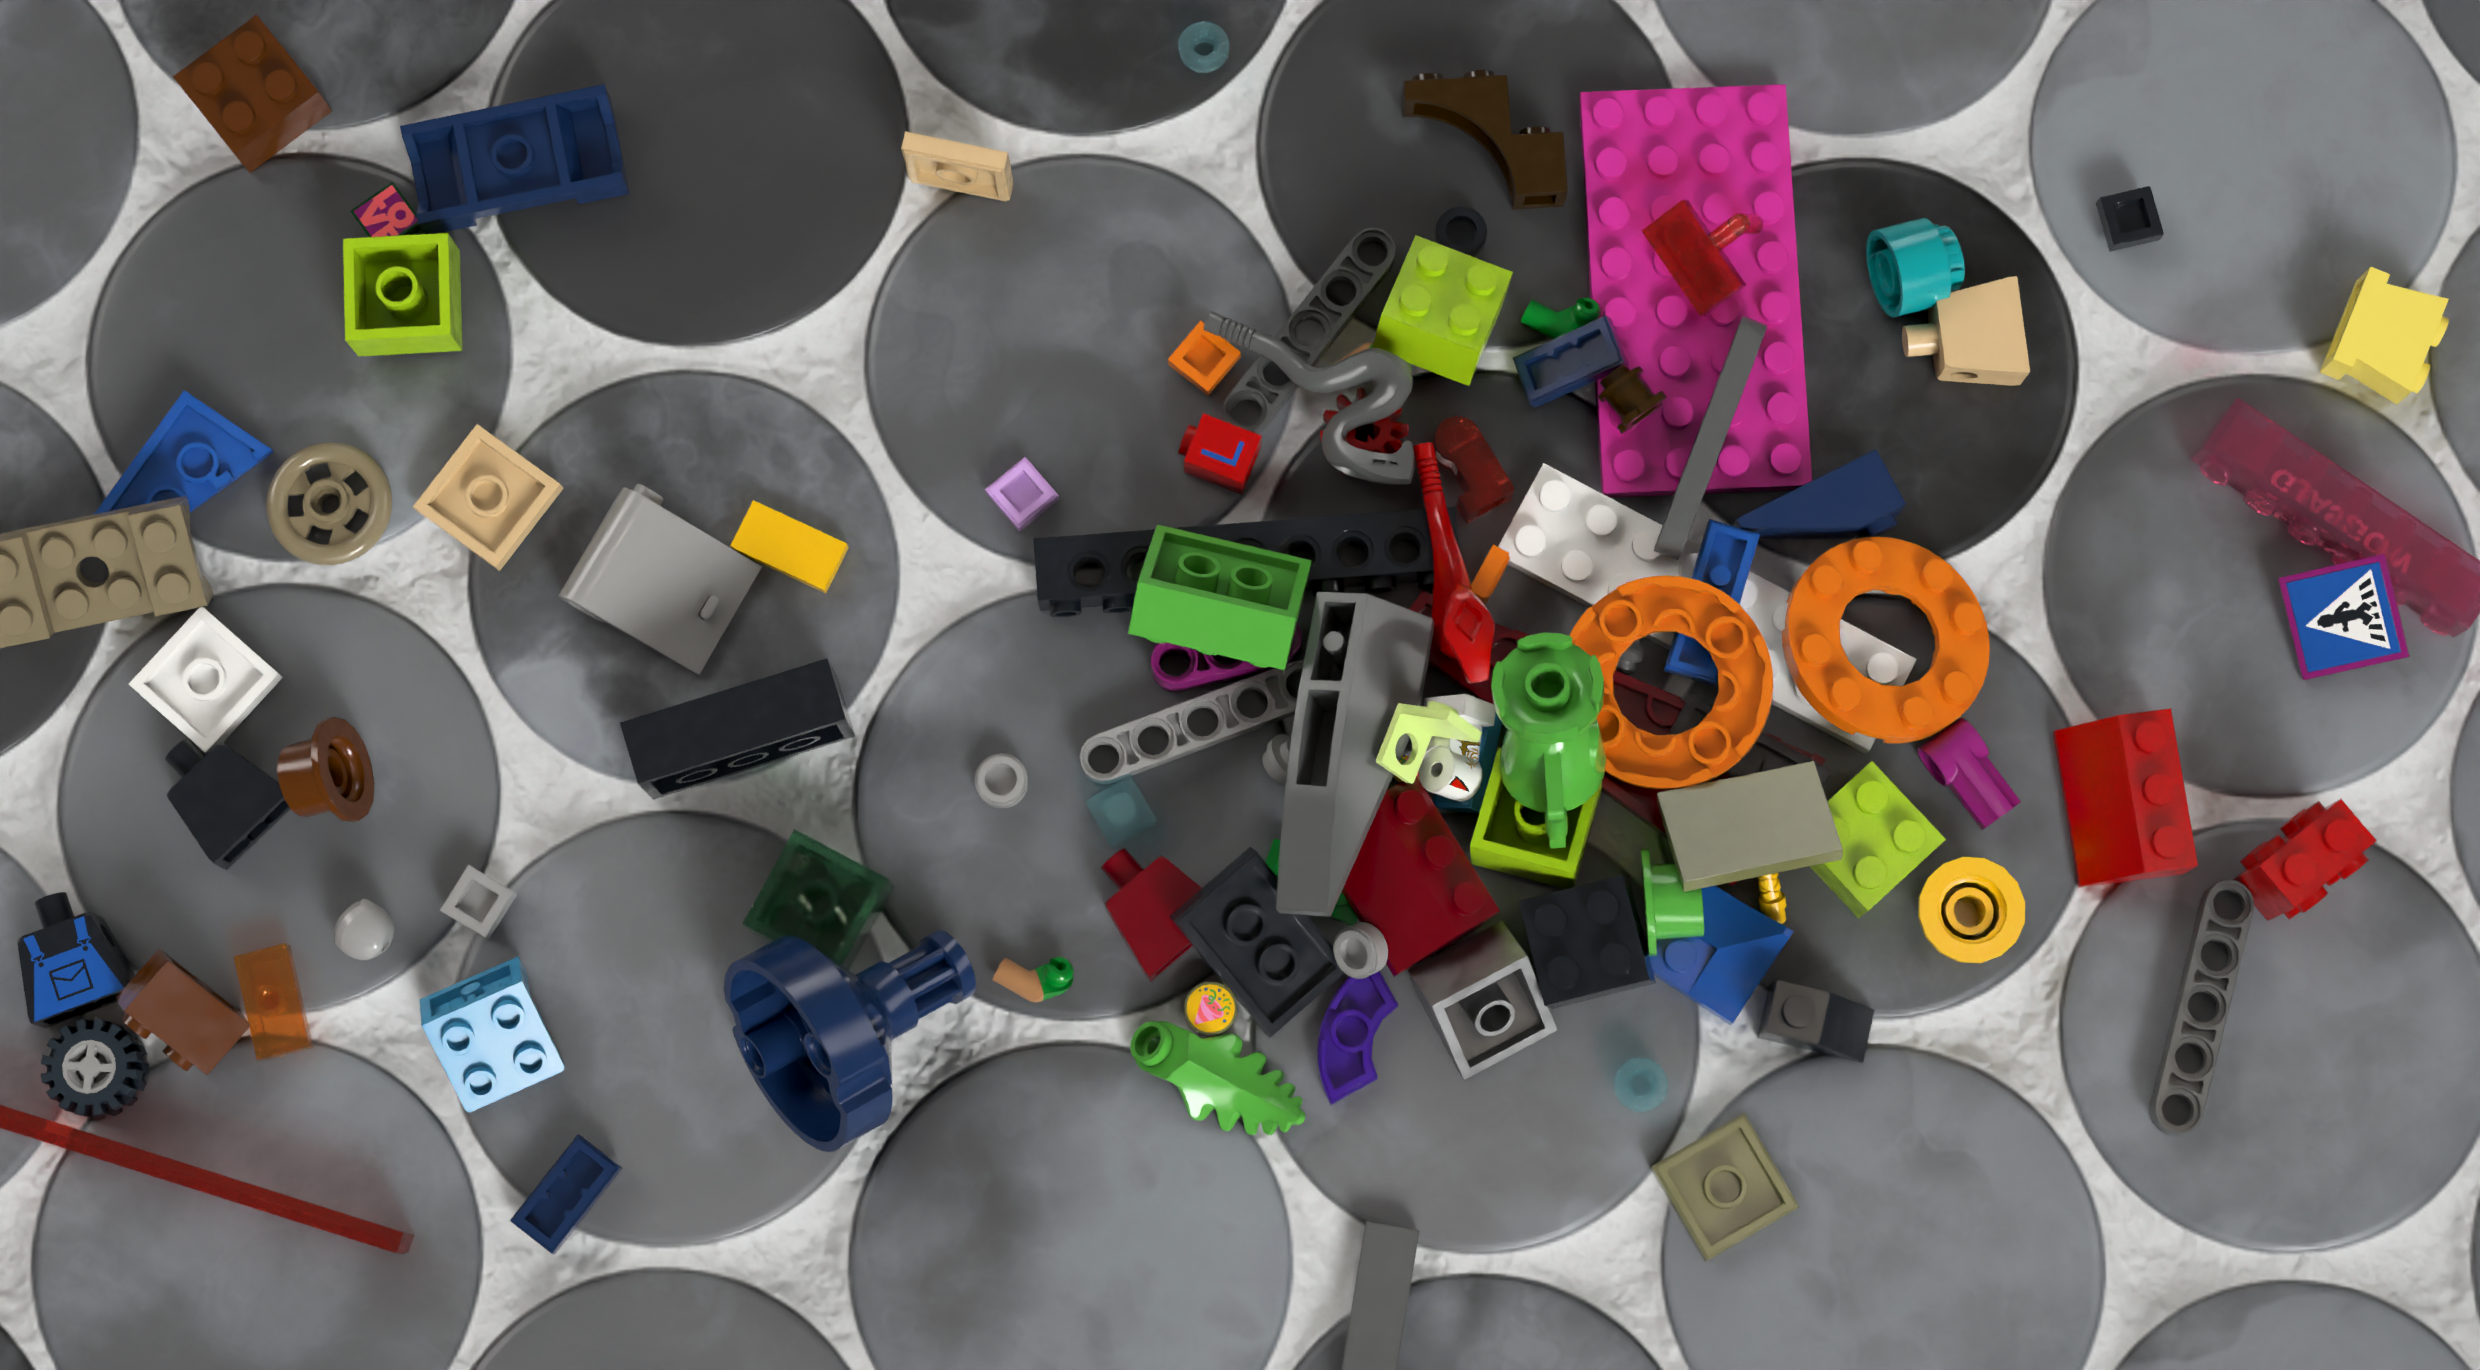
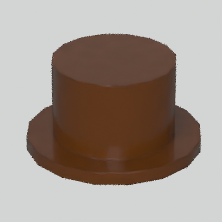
[277,717,375,822]

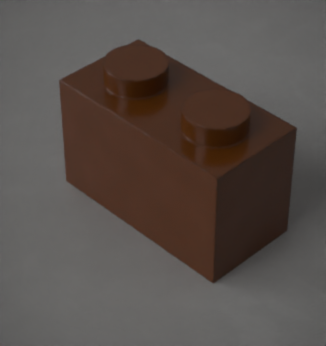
[116,948,251,1075]

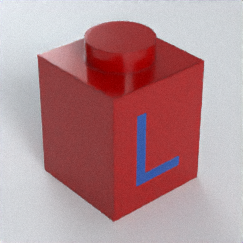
[1178,413,1262,495]

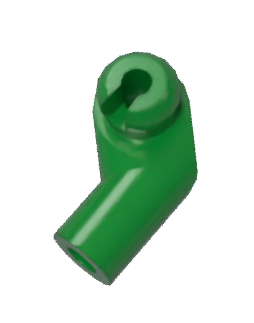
[1520,297,1601,339]

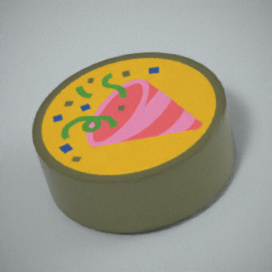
[1184,982,1237,1037]

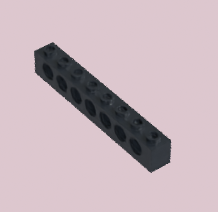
[1033,507,1459,617]

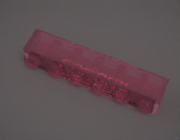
[2191,398,2480,638]

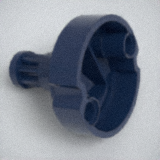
[724,930,976,1152]

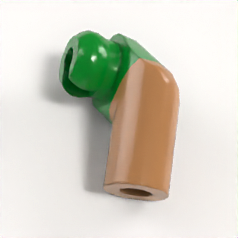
[992,957,1074,1003]

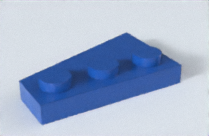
[94,390,274,514]

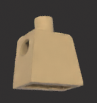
[1902,276,2030,386]

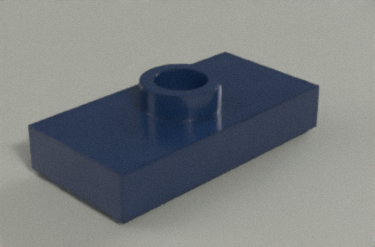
[1513,315,1629,408]
[510,1134,623,1254]

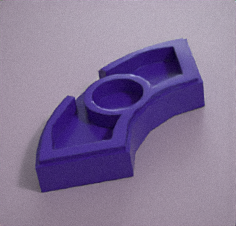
[1317,971,1399,1105]

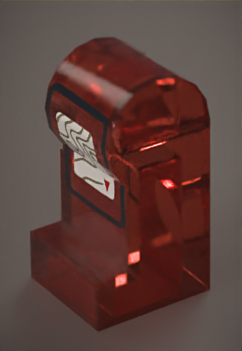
[1433,416,1515,524]

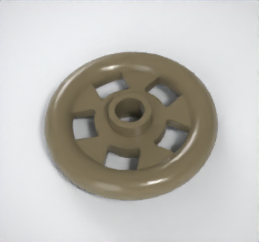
[266,442,392,565]

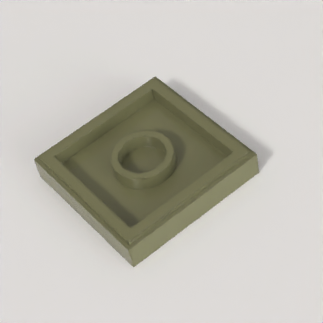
[1650,1113,1799,1261]

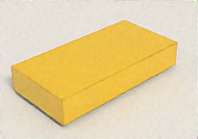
[730,500,849,594]

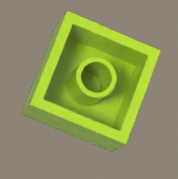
[343,233,462,357]
[1372,235,1513,386]
[1470,747,1602,889]
[1810,761,1946,919]

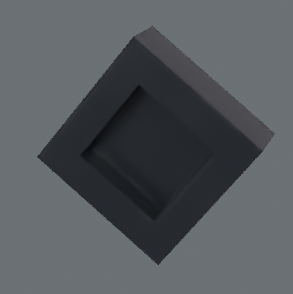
[2096,186,2164,252]

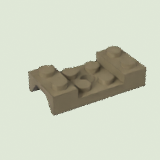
[0,496,214,648]

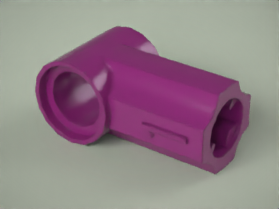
[1917,718,2021,830]

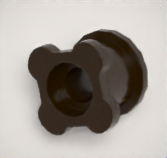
[1598,364,1667,434]

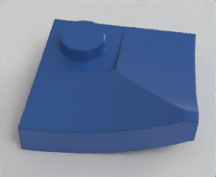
[1649,886,1794,1025]

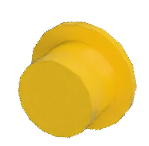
[1918,857,2025,963]

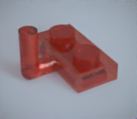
[1642,200,1763,316]

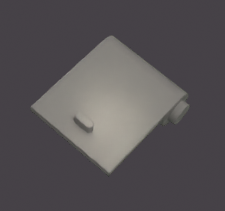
[558,484,762,675]

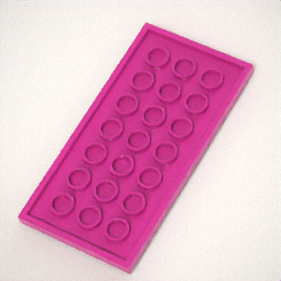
[1579,84,1812,498]

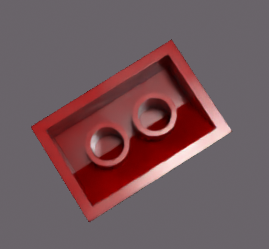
[2053,708,2198,888]

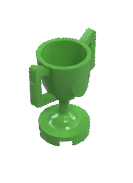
[1491,632,1606,848]

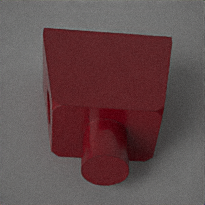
[1101,847,1202,982]

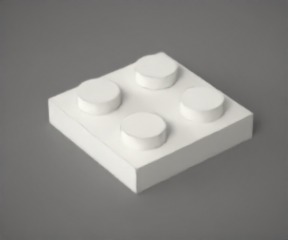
[129,607,283,754]

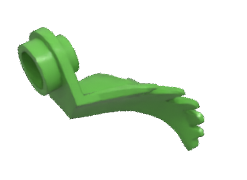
[1130,1021,1305,1135]

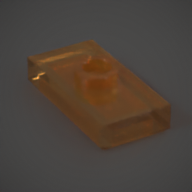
[234,943,314,1062]

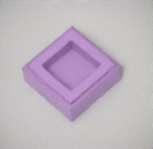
[985,457,1059,532]

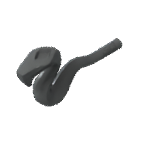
[1204,311,1415,485]

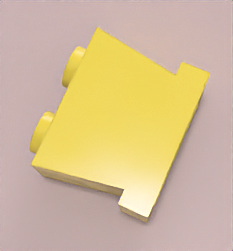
[2320,267,2449,405]

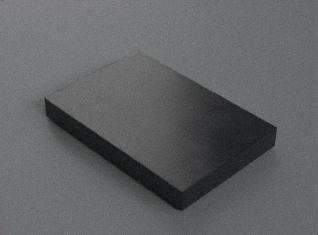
[1169,847,1344,1038]

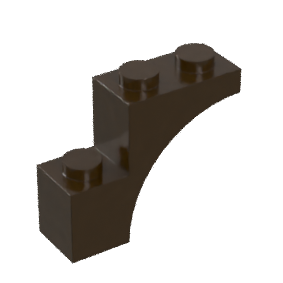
[1402,70,1568,210]

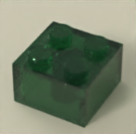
[742,829,894,970]

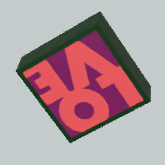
[350,181,421,237]

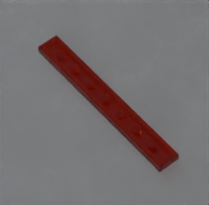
[0,1104,414,1254]

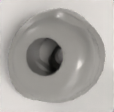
[334,898,395,961]

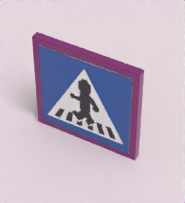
[2278,553,2410,680]

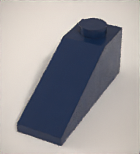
[1733,449,1906,539]

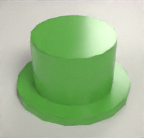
[1640,848,1704,956]

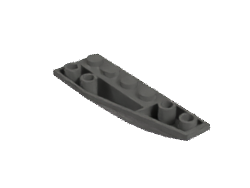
[1276,592,1435,917]

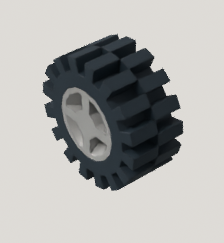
[41,1018,149,1119]

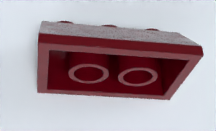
[1342,776,1500,977]

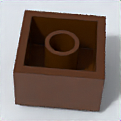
[173,14,332,173]

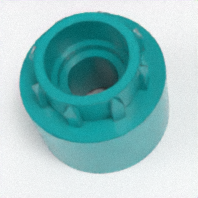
[1866,218,1965,317]

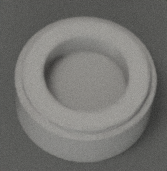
[975,753,1028,809]
[1333,922,1388,979]

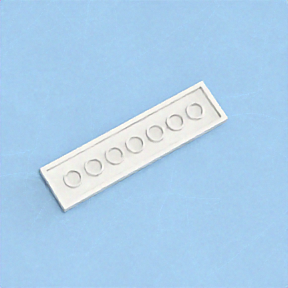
[1498,463,1917,754]

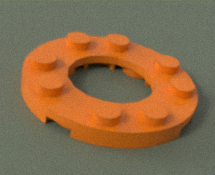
[1781,537,1990,744]
[1569,575,1774,790]

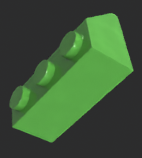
[1128,524,1312,670]

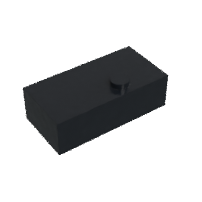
[620,658,856,800]

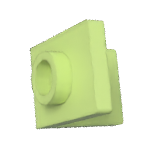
[1376,701,1482,784]

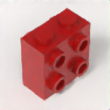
[2233,799,2377,921]

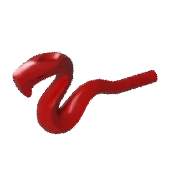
[1413,442,1495,683]

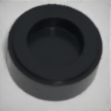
[1435,206,1487,257]

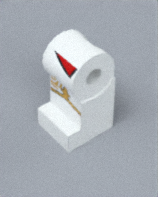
[1419,694,1496,802]

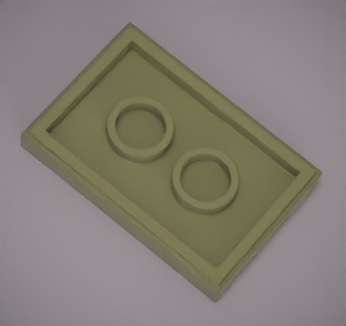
[1657,761,1843,892]

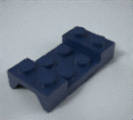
[400,84,630,234]

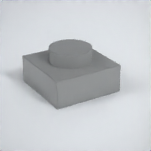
[440,865,517,940]

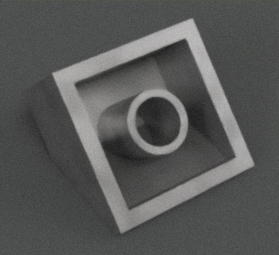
[1408,921,1557,1080]

